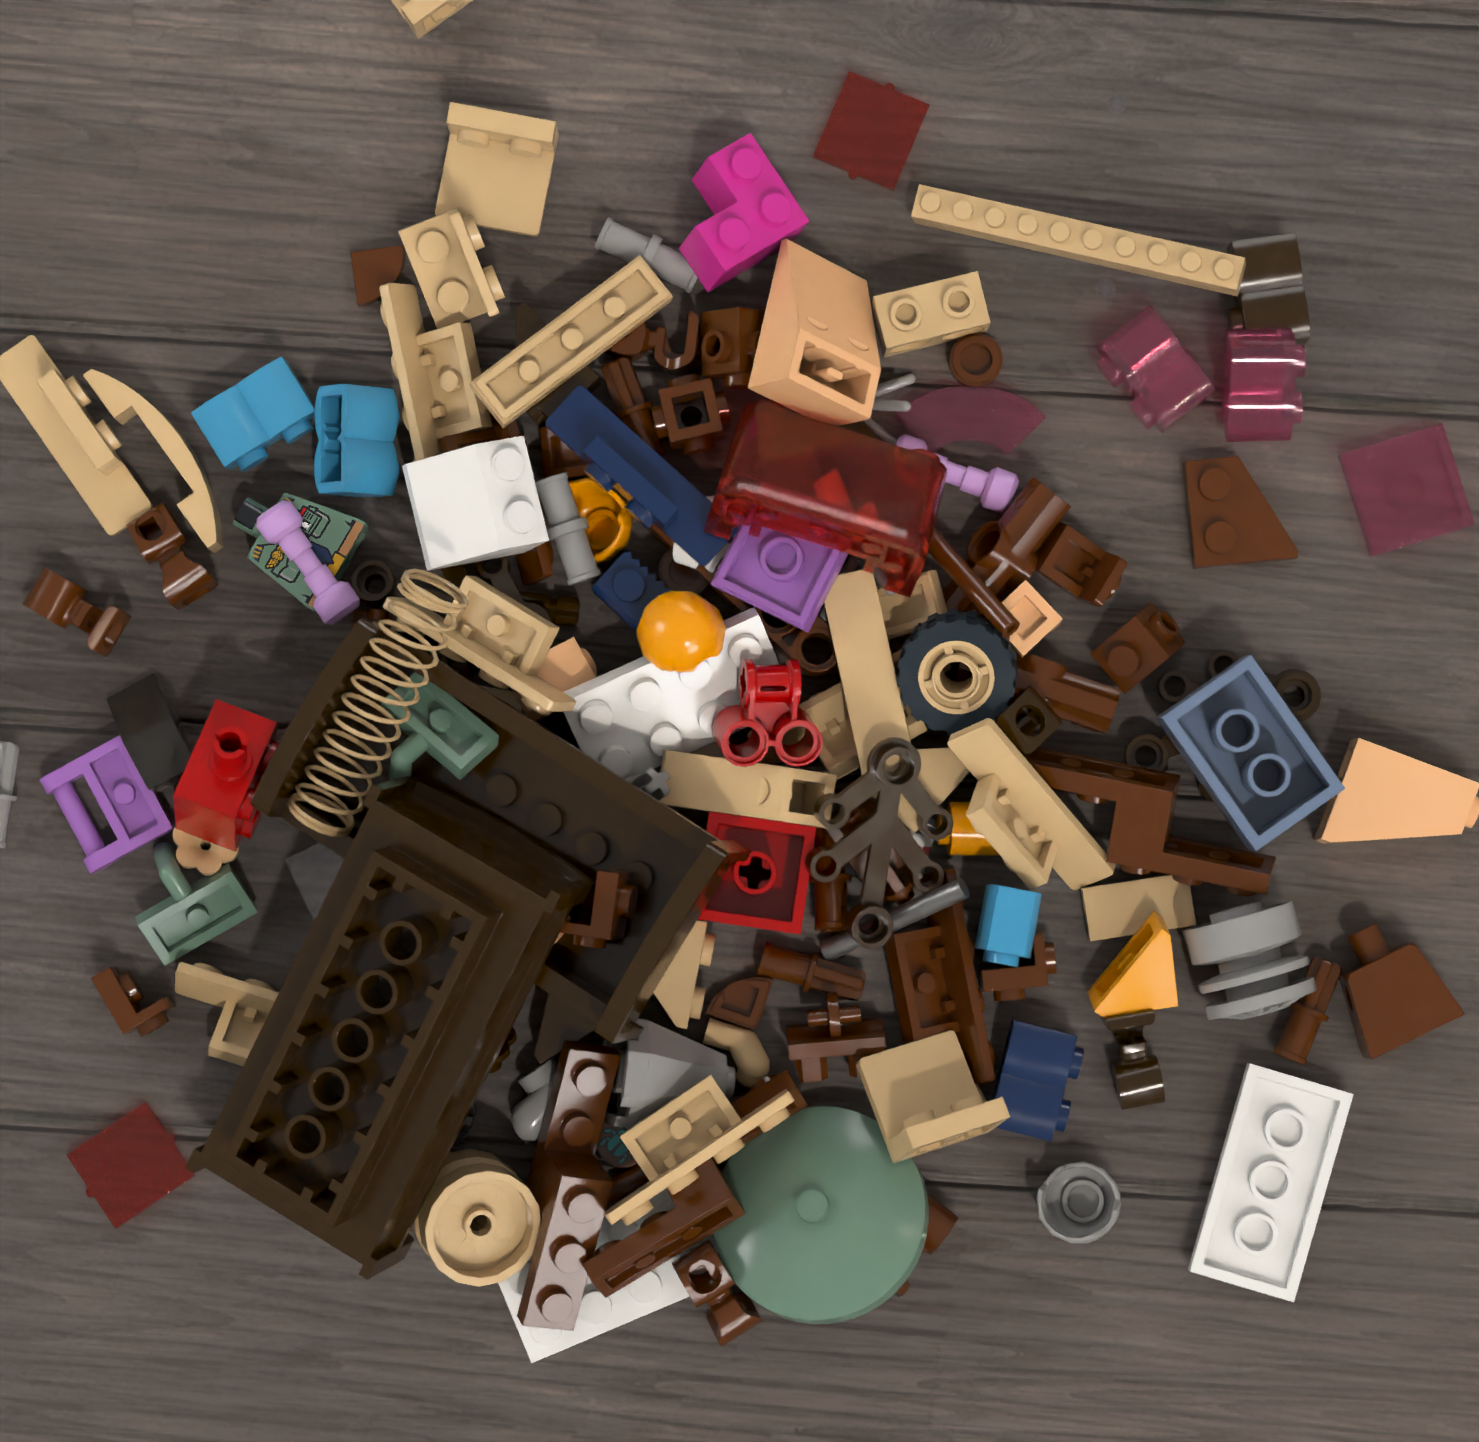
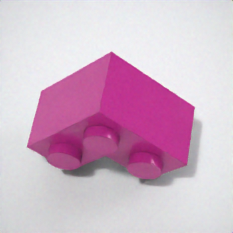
[678,133,810,292]

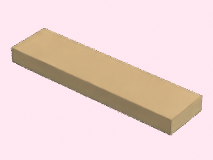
[470,255,673,428]
[824,567,919,779]

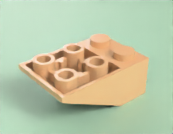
[748,239,881,428]

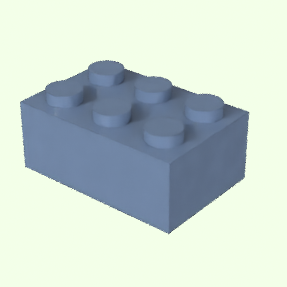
[1155,655,1345,851]

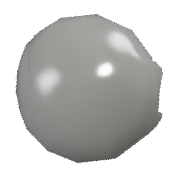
[1036,1161,1121,1244]

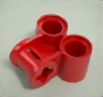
[712,659,823,767]

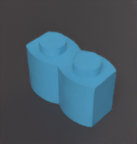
[191,356,315,472]
[314,384,400,498]
[974,884,1042,967]

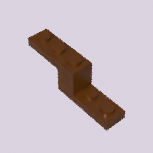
[1020,747,1276,896]
[517,1041,621,1331]
[582,1070,808,1298]

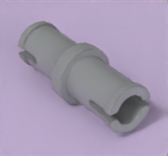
[594,217,698,293]
[535,473,601,585]

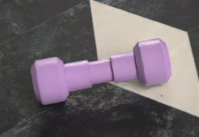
[892,434,1019,514]
[256,500,360,625]

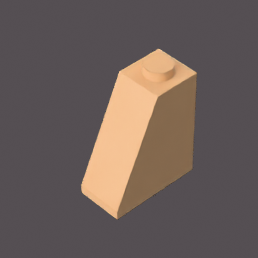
[1314,738,1479,844]

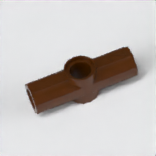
[942,477,1071,617]
[954,654,1121,734]

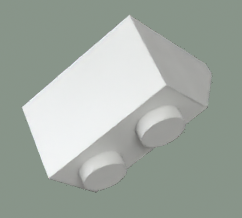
[402,436,549,571]

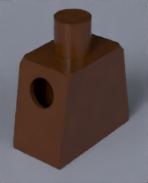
[1339,923,1465,1060]

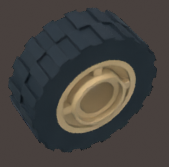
[896,609,1018,735]

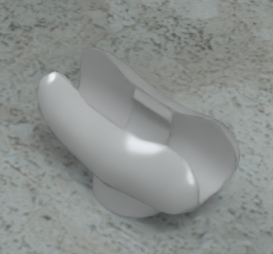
[511,1057,558,1141]

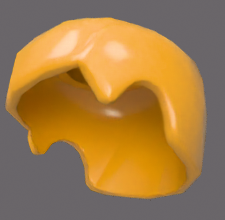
[547,477,633,564]
[636,591,726,673]

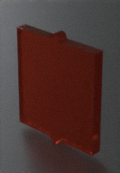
[813,71,930,191]
[67,1102,195,1229]

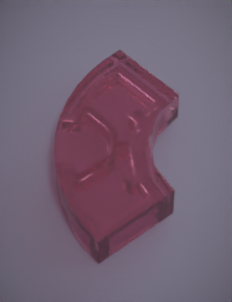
[895,386,1046,456]

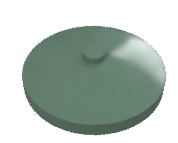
[713,1106,929,1324]

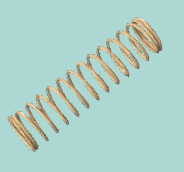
[287,569,468,837]

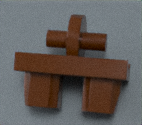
[786,992,886,1083]

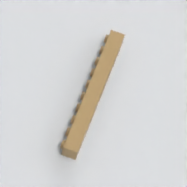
[911,184,1246,297]

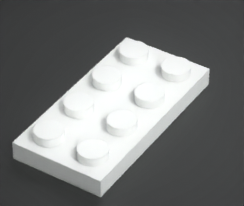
[563,607,779,779]
[1188,1063,1354,1302]
[498,1189,718,1363]

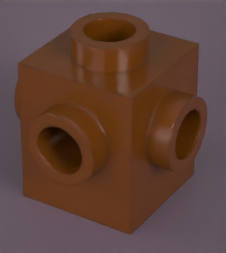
[701,307,765,389]
[651,374,731,455]

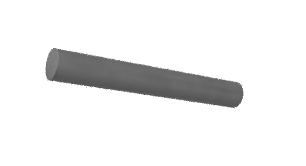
[820,878,969,961]

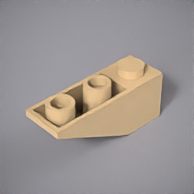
[660,750,837,829]

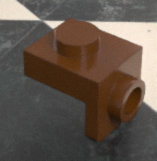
[1035,522,1127,607]
[1090,603,1185,694]
[560,869,638,948]
[979,932,1057,1001]

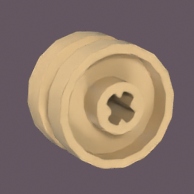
[411,1149,541,1287]

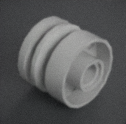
[1182,901,1317,1020]

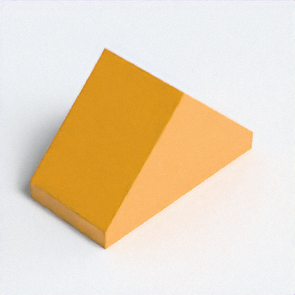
[1087,911,1178,1017]

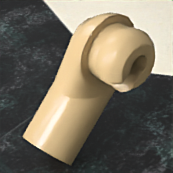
[703,1018,770,1088]

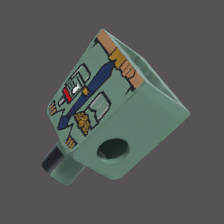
[233,493,371,613]

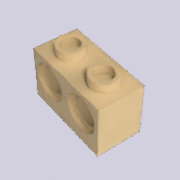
[871,271,991,358]

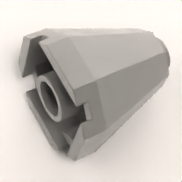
[605,1018,735,1128]

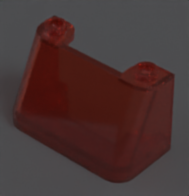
[703,400,948,597]

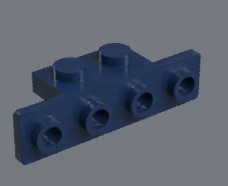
[546,386,738,567]

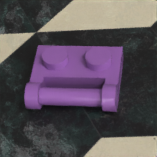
[40,734,175,875]

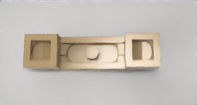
[83,369,223,553]

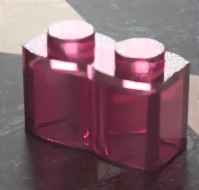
[1096,306,1216,433]
[1222,328,1306,442]

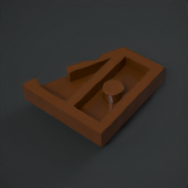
[1183,456,1298,569]

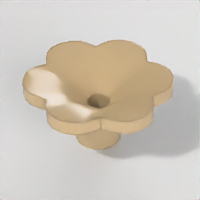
[172,827,239,876]

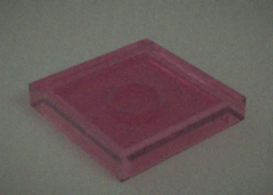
[1338,423,1475,557]

